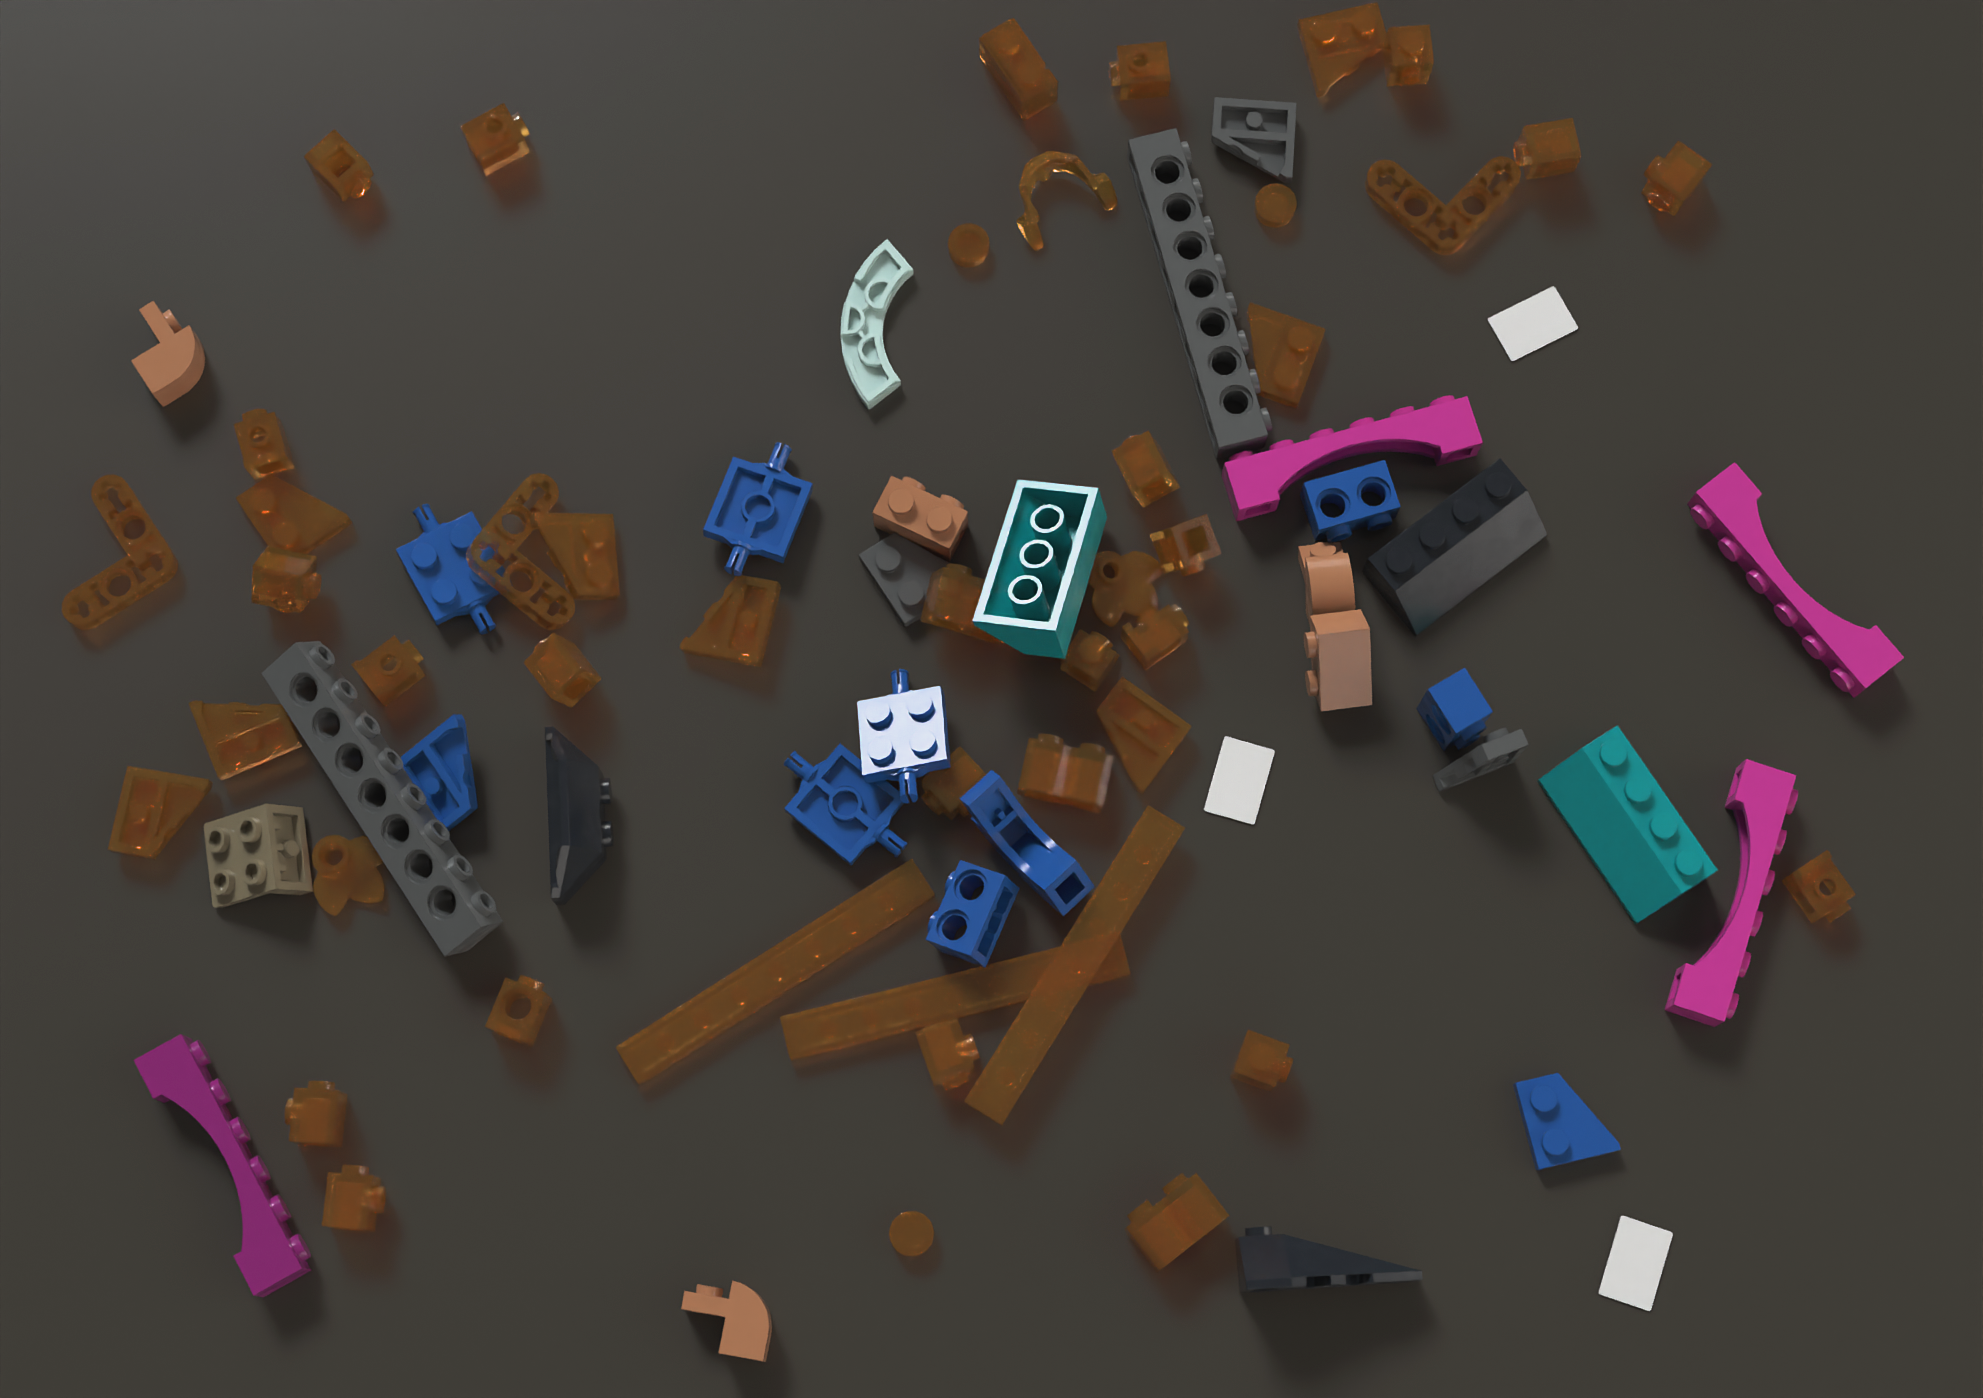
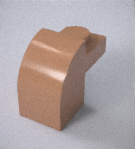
[131,301,205,407]
[1298,542,1355,626]
[681,1281,772,1362]

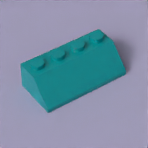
[973,479,1107,659]
[1537,725,1718,925]

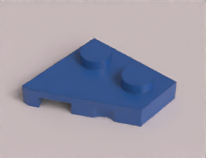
[401,714,478,831]
[1513,1073,1621,1171]

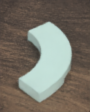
[840,239,913,410]

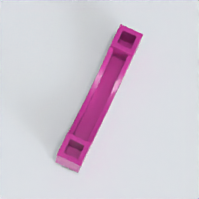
[1221,395,1483,521]
[1687,462,1904,698]
[1665,759,1798,1027]

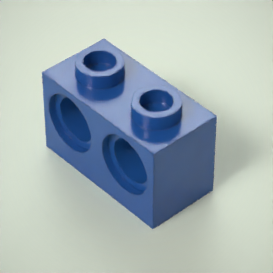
[1300,460,1401,543]
[1416,668,1493,751]
[925,860,1020,968]

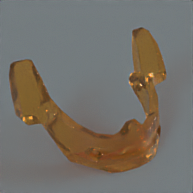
[1016,151,1117,251]

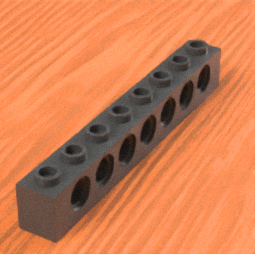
[1127,128,1272,460]
[261,641,504,956]

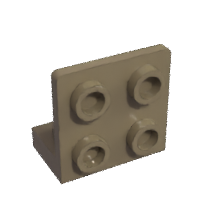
[204,804,313,908]

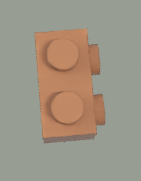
[872,476,968,562]
[1304,609,1372,711]

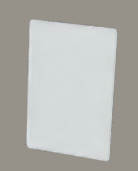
[1488,286,1578,361]
[1204,736,1275,825]
[1599,1216,1673,1311]

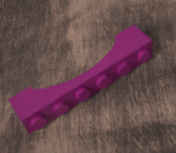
[134,1034,311,1297]

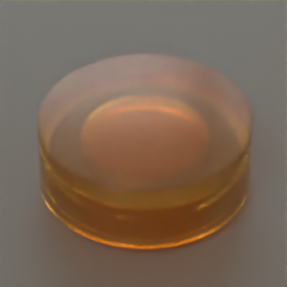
[1254,183,1297,228]
[948,223,990,267]
[889,1211,934,1257]

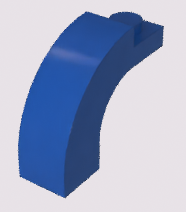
[960,770,1095,916]

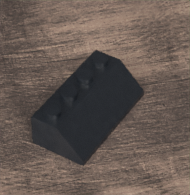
[1362,458,1547,637]

